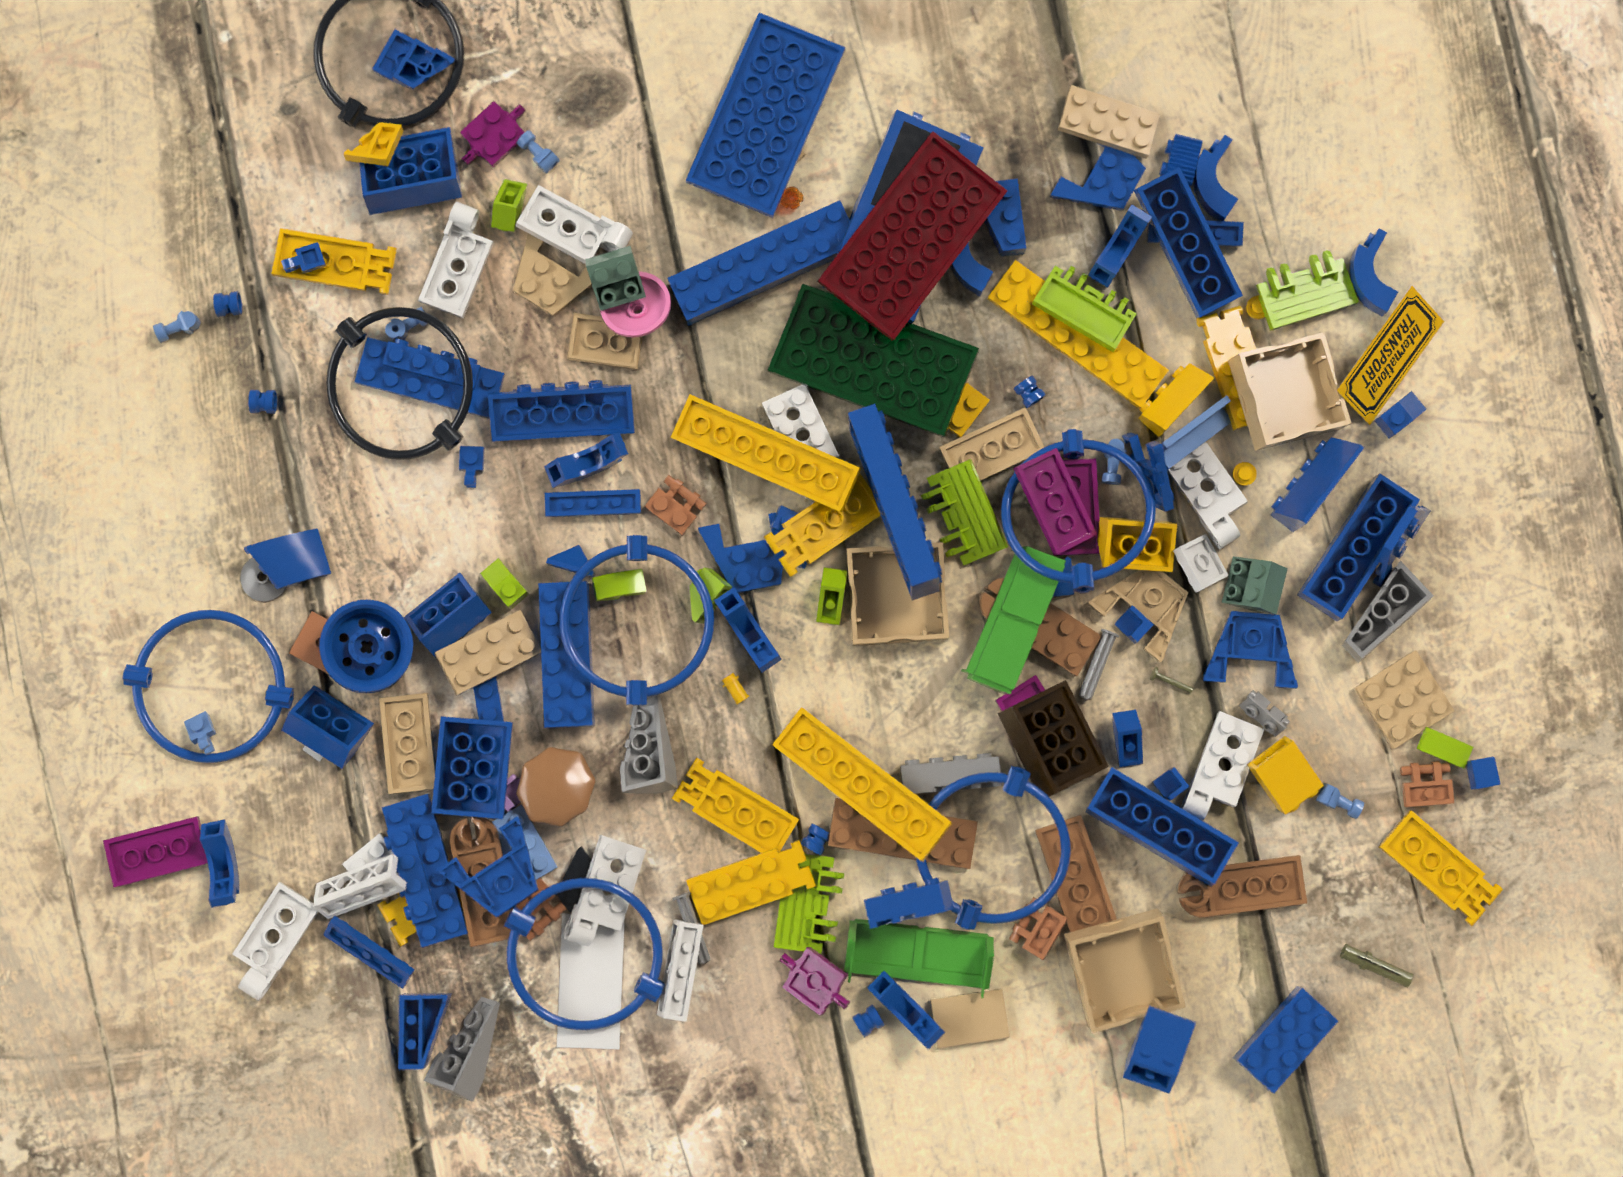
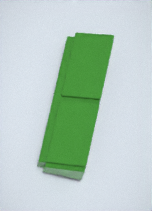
[961,546,1066,694]
[844,919,994,998]

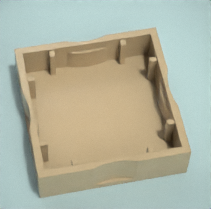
[1228,333,1352,451]
[846,542,949,646]
[1064,909,1186,1033]

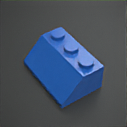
[404,572,492,658]
[282,685,374,769]

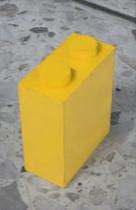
[1247,736,1324,815]

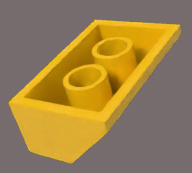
[1138,363,1214,437]
[1097,517,1177,572]

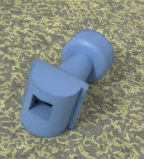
[517,130,560,174]
[385,306,428,341]
[153,311,200,343]
[1102,439,1126,485]
[1316,783,1364,819]

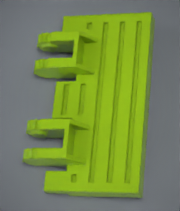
[1256,250,1359,331]
[1032,266,1137,353]
[921,459,1008,566]
[774,853,845,954]

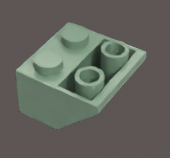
[585,245,646,311]
[1222,556,1288,615]

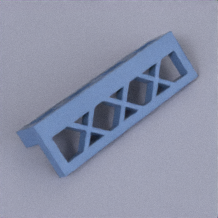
[1162,395,1231,470]

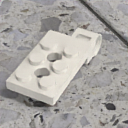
[516,185,633,264]
[418,202,494,319]
[762,385,839,500]
[1167,442,1248,549]
[1181,711,1264,821]
[564,835,646,946]
[233,882,318,1001]

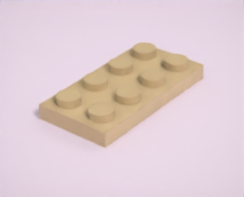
[1058,85,1160,159]
[939,407,1044,481]
[435,610,541,696]
[379,693,436,794]

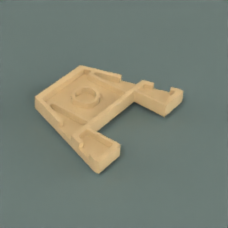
[513,233,592,317]
[1087,570,1188,663]

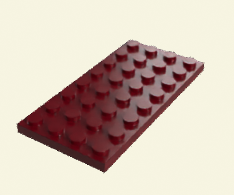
[817,131,1007,341]

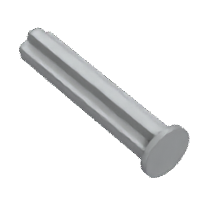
[1079,629,1119,700]
[672,892,710,964]

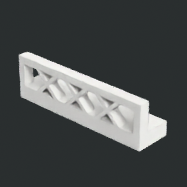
[313,854,406,919]
[657,919,703,1022]

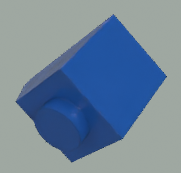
[1374,391,1427,439]
[1112,709,1143,767]

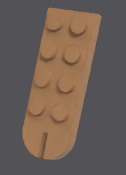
[979,578,1102,676]
[450,817,513,947]
[1177,855,1307,917]

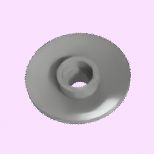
[240,557,286,602]

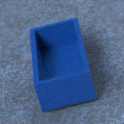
[1233,986,1339,1094]

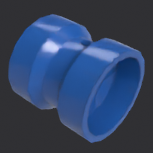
[213,291,242,317]
[1014,375,1046,408]
[248,390,277,414]
[801,823,830,856]
[852,1004,885,1038]

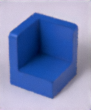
[1115,605,1154,644]
[1466,757,1501,790]
[1152,767,1189,801]

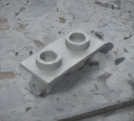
[1239,690,1290,737]

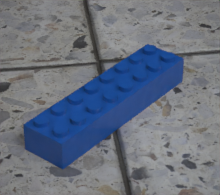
[667,200,850,326]
[848,404,942,601]

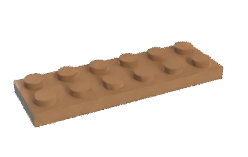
[827,798,978,869]
[1035,815,1117,932]

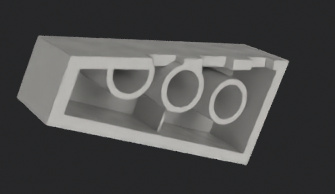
[1342,560,1434,663]
[900,753,1002,794]

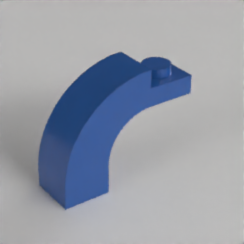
[1193,135,1238,221]
[1088,205,1152,288]
[1349,228,1398,316]
[951,242,993,297]
[544,432,628,488]
[714,588,782,673]
[200,819,240,908]
[867,971,945,1050]

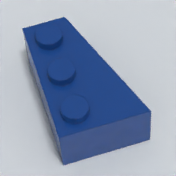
[984,179,1026,257]
[864,877,954,929]
[398,993,452,1069]

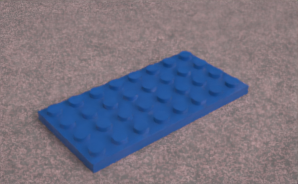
[686,12,845,218]

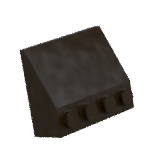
[998,680,1109,797]

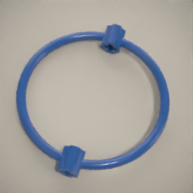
[1001,429,1156,593]
[559,535,714,705]
[123,610,294,763]
[916,766,1071,930]
[504,878,665,1030]

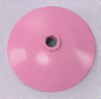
[600,272,671,338]

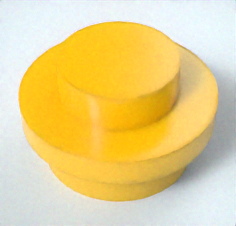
[1246,295,1265,319]
[1232,462,1257,486]

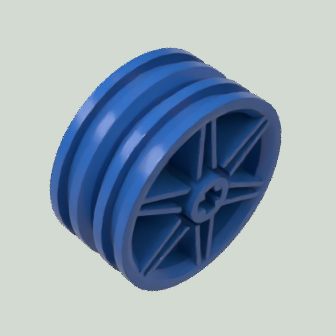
[319,599,413,694]

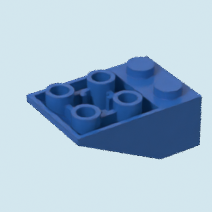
[1123,1006,1196,1094]

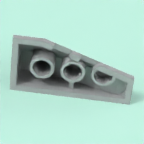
[620,694,678,794]
[424,997,500,1102]

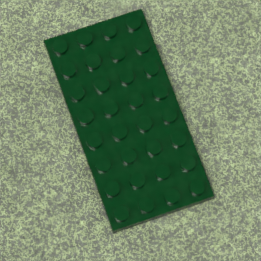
[768,284,979,438]

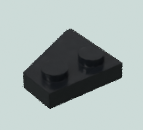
[556,846,592,913]

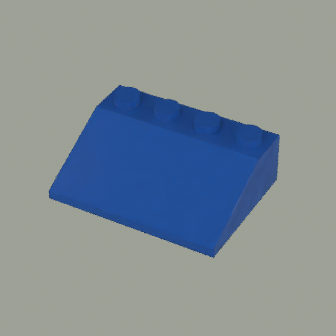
[358,127,462,215]
[1271,437,1365,532]
[431,716,513,819]

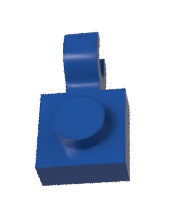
[281,242,326,273]
[459,446,485,488]

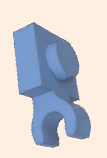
[184,711,216,755]

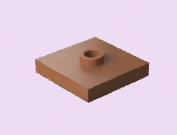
[289,611,349,674]

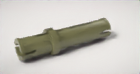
[1340,944,1413,988]

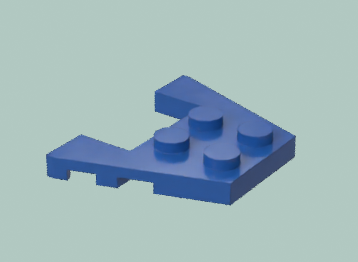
[1050,143,1146,211]
[1122,432,1174,512]
[1373,505,1431,588]
[698,512,784,593]
[1203,611,1298,689]
[437,816,539,918]

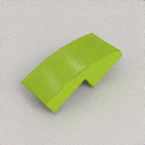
[592,569,647,602]
[1416,727,1473,769]

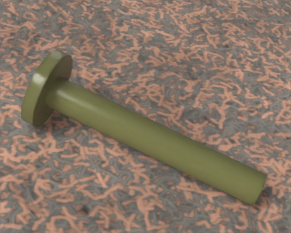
[1150,667,1193,693]

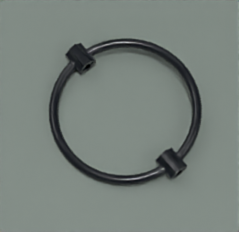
[313,0,464,129]
[326,307,473,460]

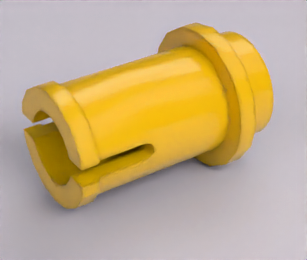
[721,673,749,705]

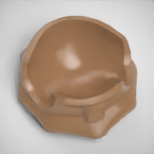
[516,747,595,827]

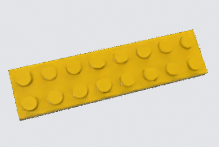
[987,260,1169,409]
[670,394,861,513]
[772,707,953,862]

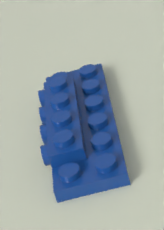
[355,337,505,419]
[488,380,635,441]
[382,794,468,948]

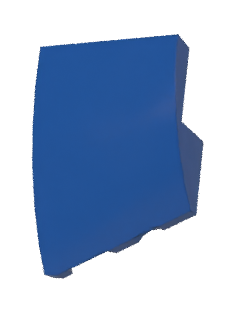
[372,29,455,89]
[244,528,331,589]

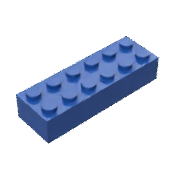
[1133,167,1243,318]
[1297,473,1420,621]
[538,581,595,729]
[1086,767,1239,887]

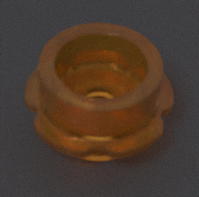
[781,186,803,209]

